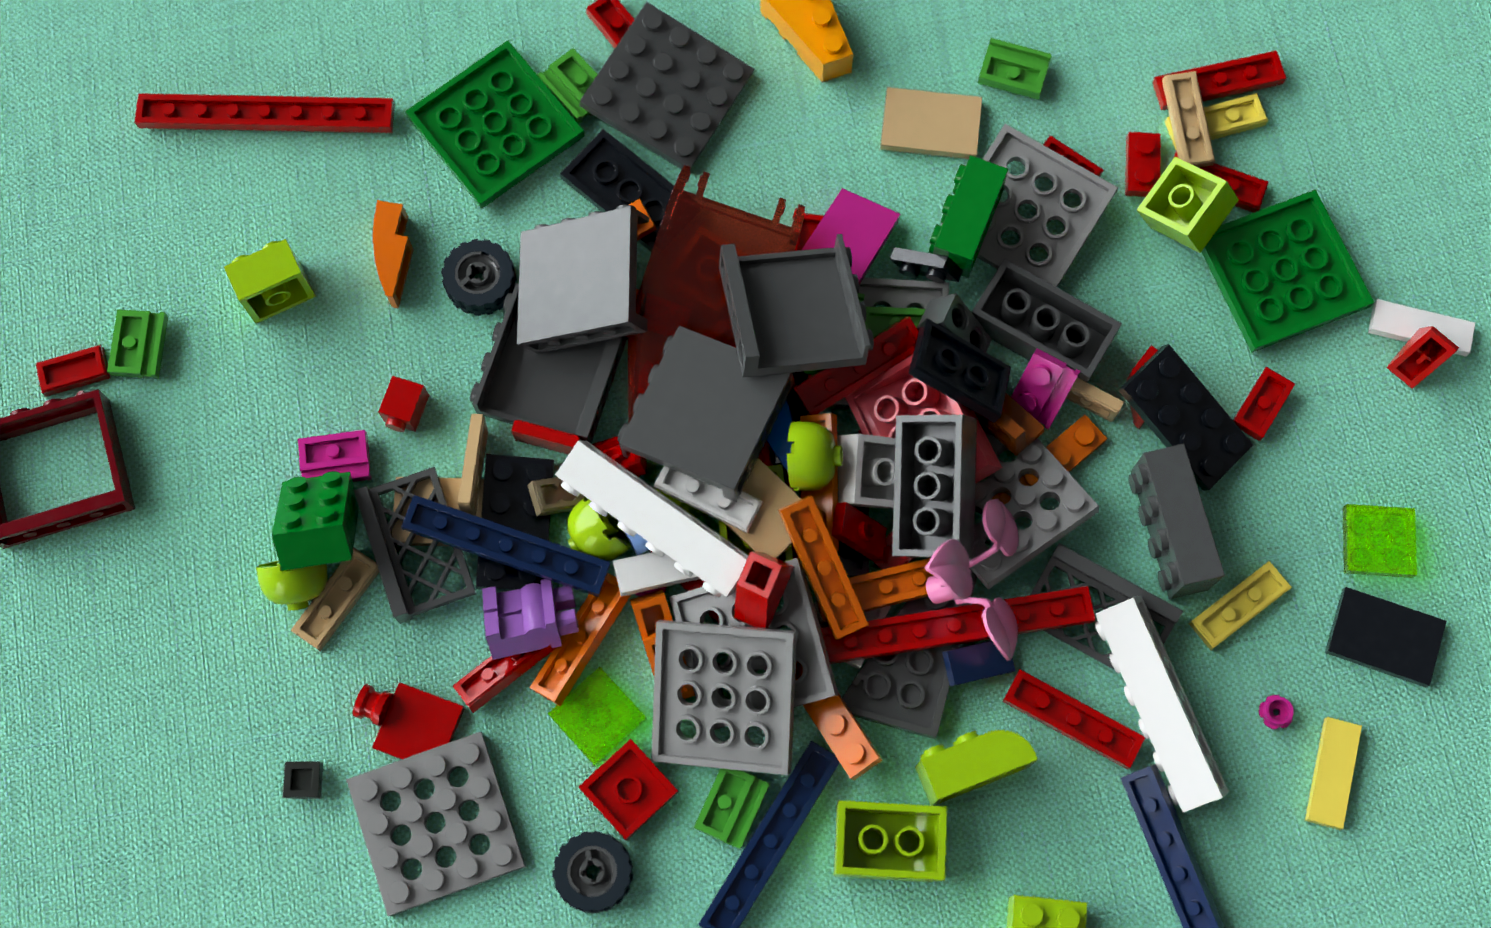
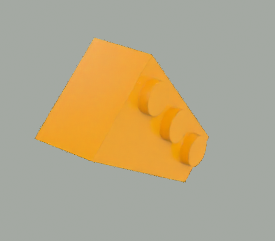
[760,0,853,82]

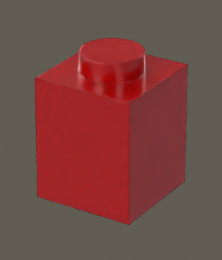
[378,376,429,432]

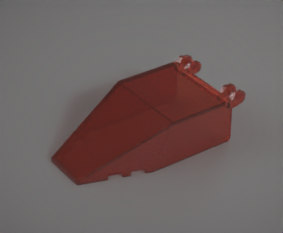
[627,165,805,424]

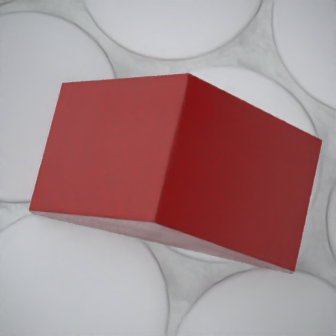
[1386,326,1459,389]

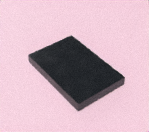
[908,318,1011,423]
[1325,587,1447,688]

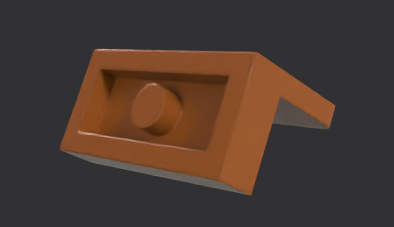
[975,393,1044,456]

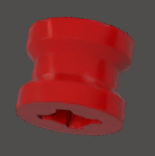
[353,684,393,726]

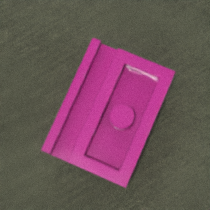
[1011,348,1080,429]
[298,430,372,482]

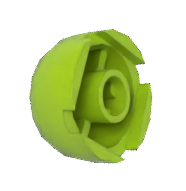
[787,421,843,491]
[567,497,632,561]
[256,560,328,611]

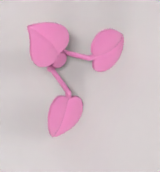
[925,498,1019,661]

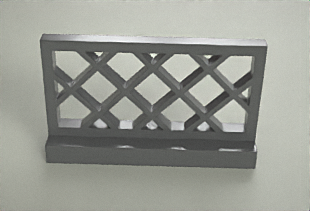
[354,467,476,624]
[1030,544,1183,670]

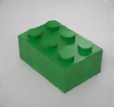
[929,155,1008,278]
[271,471,359,571]

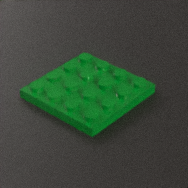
[405,40,585,209]
[1201,189,1374,353]

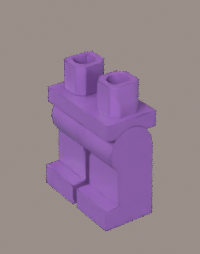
[482,579,579,660]

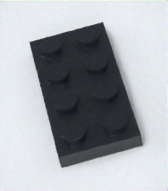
[560,129,700,257]
[1118,344,1253,491]
[475,454,554,591]

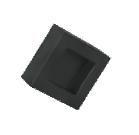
[283,762,323,799]

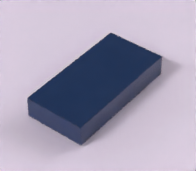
[942,640,1016,686]

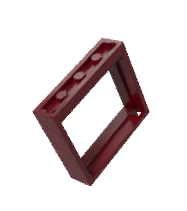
[0,389,135,549]

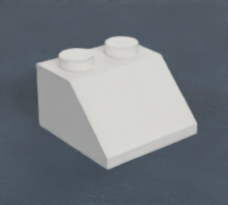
[837,434,895,509]

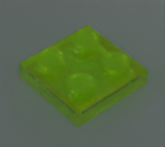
[1342,504,1417,578]
[548,666,647,766]

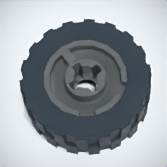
[441,239,517,316]
[552,831,633,913]

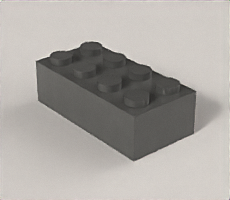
[971,258,1122,383]
[892,415,977,559]
[1129,444,1225,599]

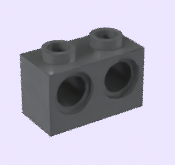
[917,293,992,352]

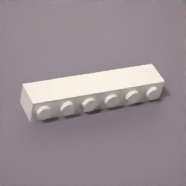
[555,440,749,598]
[1095,595,1229,812]

